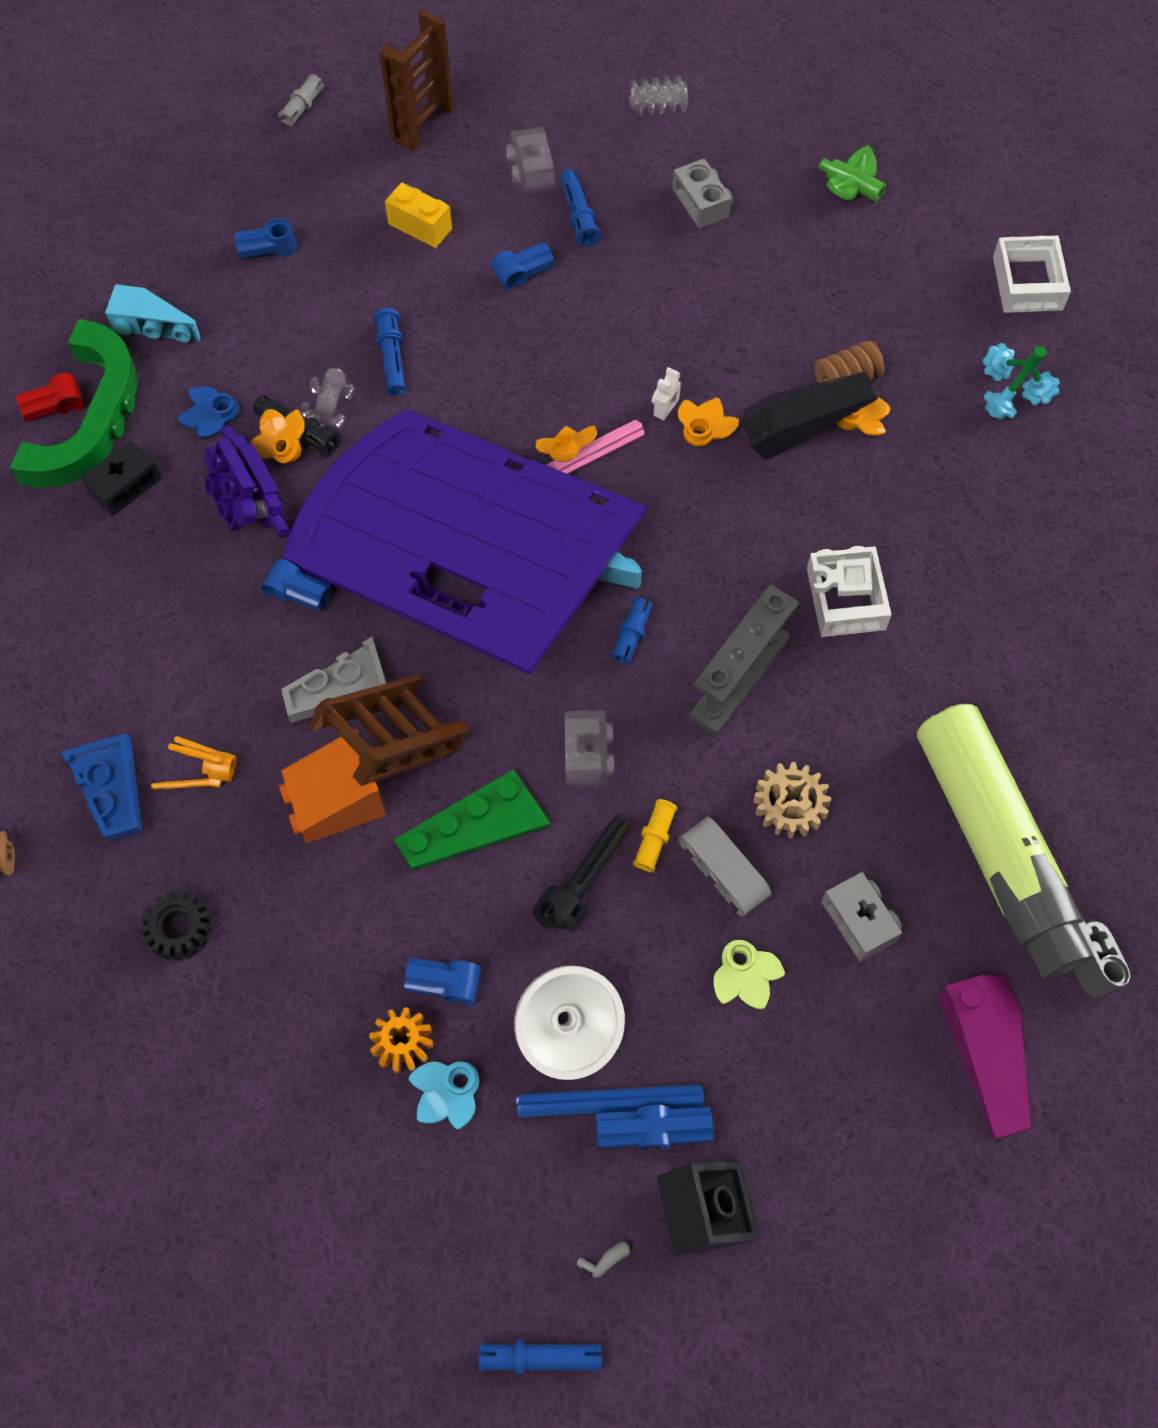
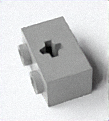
[821,872,902,963]

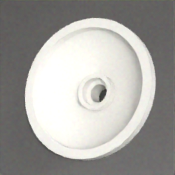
[514,965,625,1080]

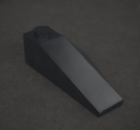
[742,372,878,460]

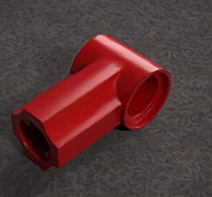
[15,373,84,421]

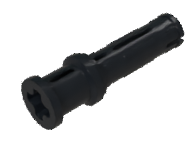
[253,395,341,458]

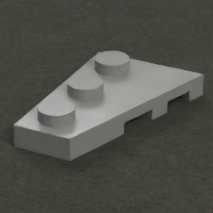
[281,637,386,723]

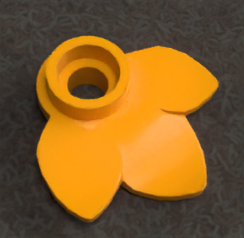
[678,398,739,446]
[836,398,890,436]
[251,409,305,464]
[536,425,597,462]

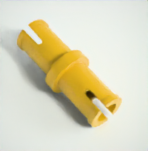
[633,799,677,872]

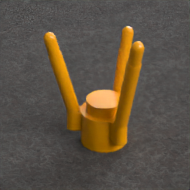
[151,736,236,790]

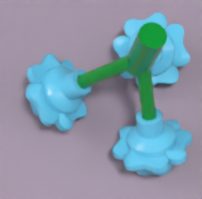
[982,343,1060,420]

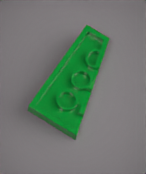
[394,769,551,871]

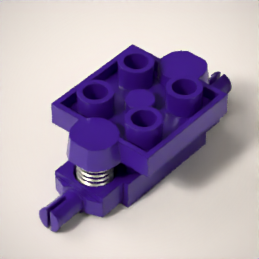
[204,426,290,538]

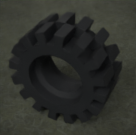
[141,891,212,961]

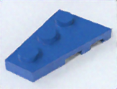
[61,733,143,841]

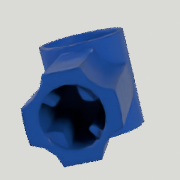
[234,218,297,259]
[491,242,554,291]
[261,559,332,612]
[404,958,482,1006]

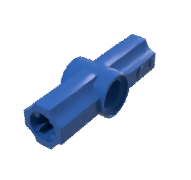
[596,1105,713,1150]

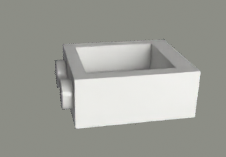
[993,236,1071,313]
[807,546,891,637]

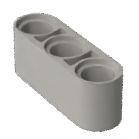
[678,817,771,917]

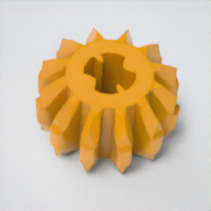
[369,1007,433,1073]

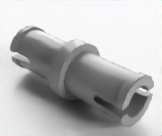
[278,74,324,127]

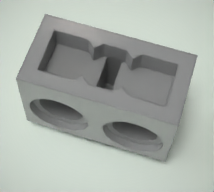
[673,158,733,228]

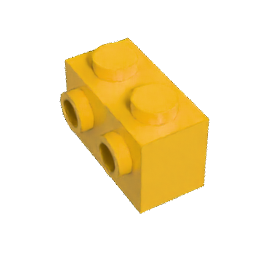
[385,182,452,248]

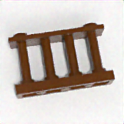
[379,10,454,151]
[308,675,470,786]

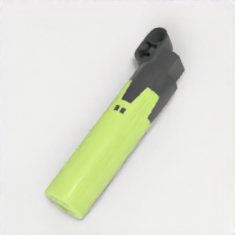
[917,704,1130,999]

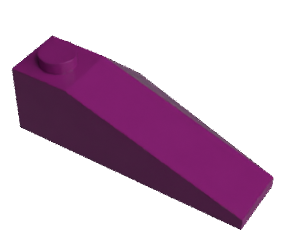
[938,975,1031,1139]

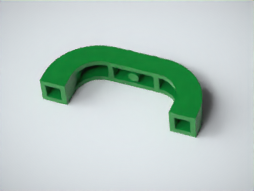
[10,319,137,488]

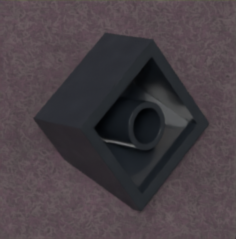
[657,1161,759,1256]

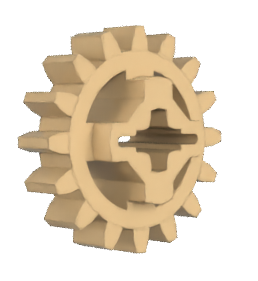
[753,762,831,838]

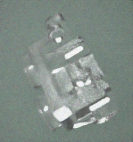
[300,368,355,430]

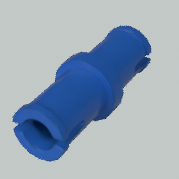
[610,597,653,665]

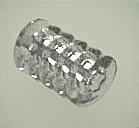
[629,75,688,116]

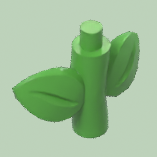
[819,145,886,203]

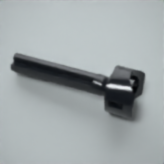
[532,814,631,932]

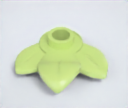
[713,940,785,1009]

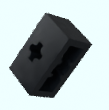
[81,440,162,517]

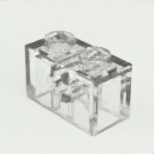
[506,126,555,193]
[565,710,614,787]

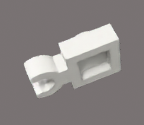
[652,367,681,420]
[813,559,872,596]

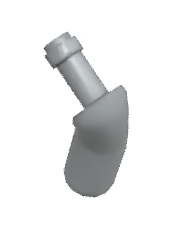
[577,1241,631,1278]

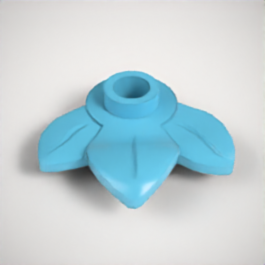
[409,1061,479,1130]

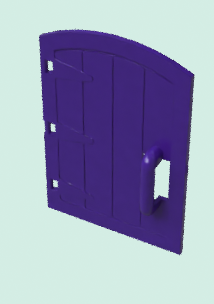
[283,409,647,675]

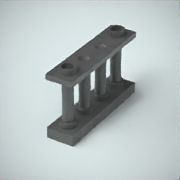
[688,584,799,736]

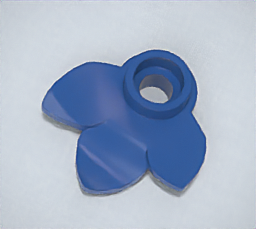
[177,387,239,438]

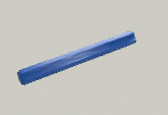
[516,1085,704,1117]

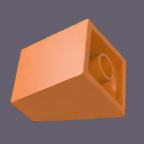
[279,729,386,843]

